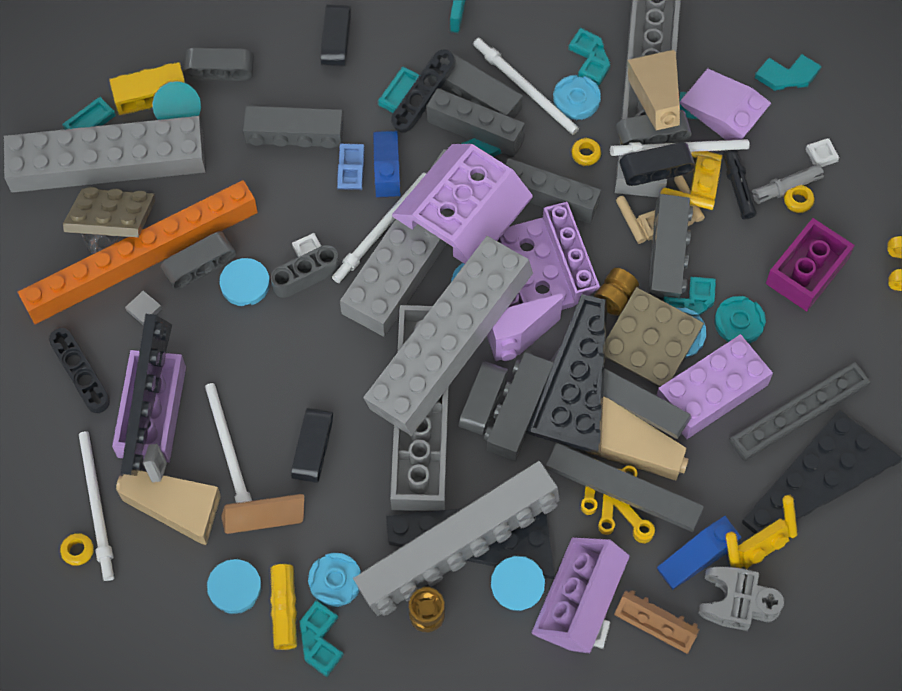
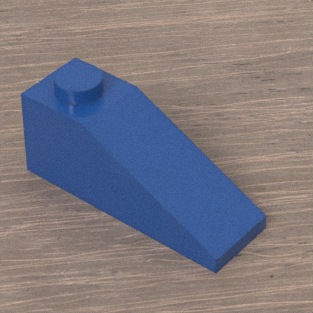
[373,131,400,197]
[657,516,741,590]

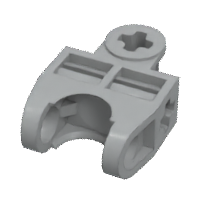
[698,567,784,631]

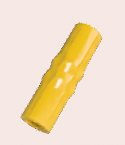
[270,564,297,650]

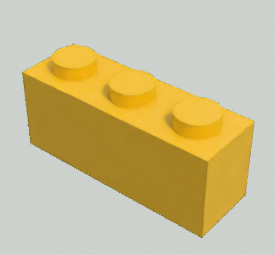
[109,62,185,115]

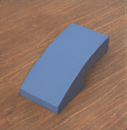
[337,144,365,190]

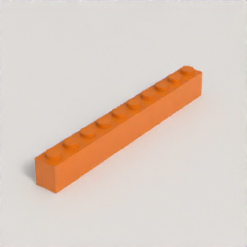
[18,180,258,325]

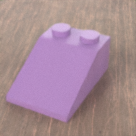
[679,68,771,140]
[487,293,563,361]

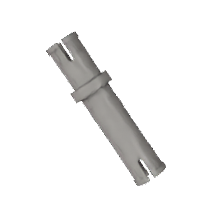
[752,164,824,204]

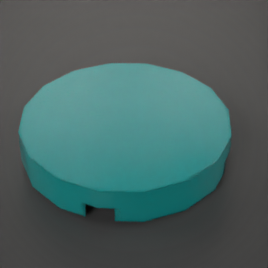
[152,81,201,120]
[714,296,766,344]

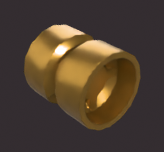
[593,268,639,316]
[409,588,445,632]

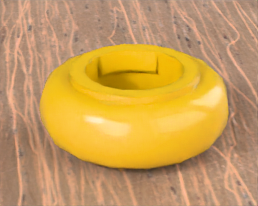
[571,138,601,166]
[784,185,815,213]
[60,533,94,566]

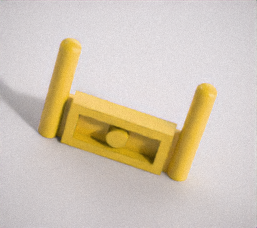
[661,151,722,210]
[726,495,798,569]

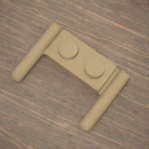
[616,175,705,244]

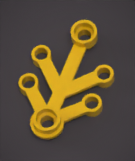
[581,459,655,543]

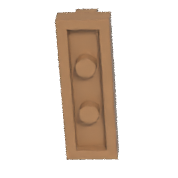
[614,590,699,654]

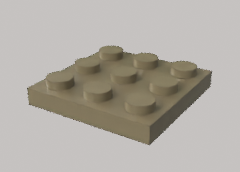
[63,187,155,238]
[605,287,704,387]

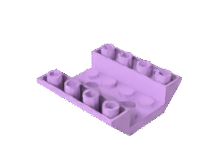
[392,144,533,264]
[497,202,600,310]

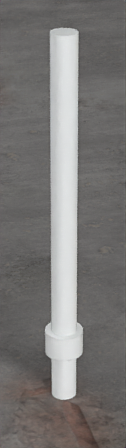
[473,38,579,135]
[610,139,750,156]
[332,173,426,283]
[205,383,252,503]
[79,432,114,581]

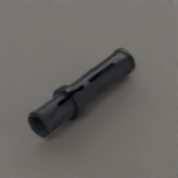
[722,150,757,219]

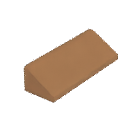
[221,494,304,534]

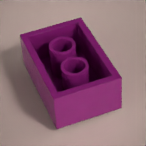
[765,218,855,312]

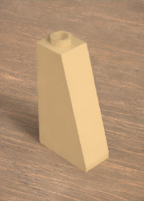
[628,50,680,130]
[586,397,689,481]
[116,471,221,545]

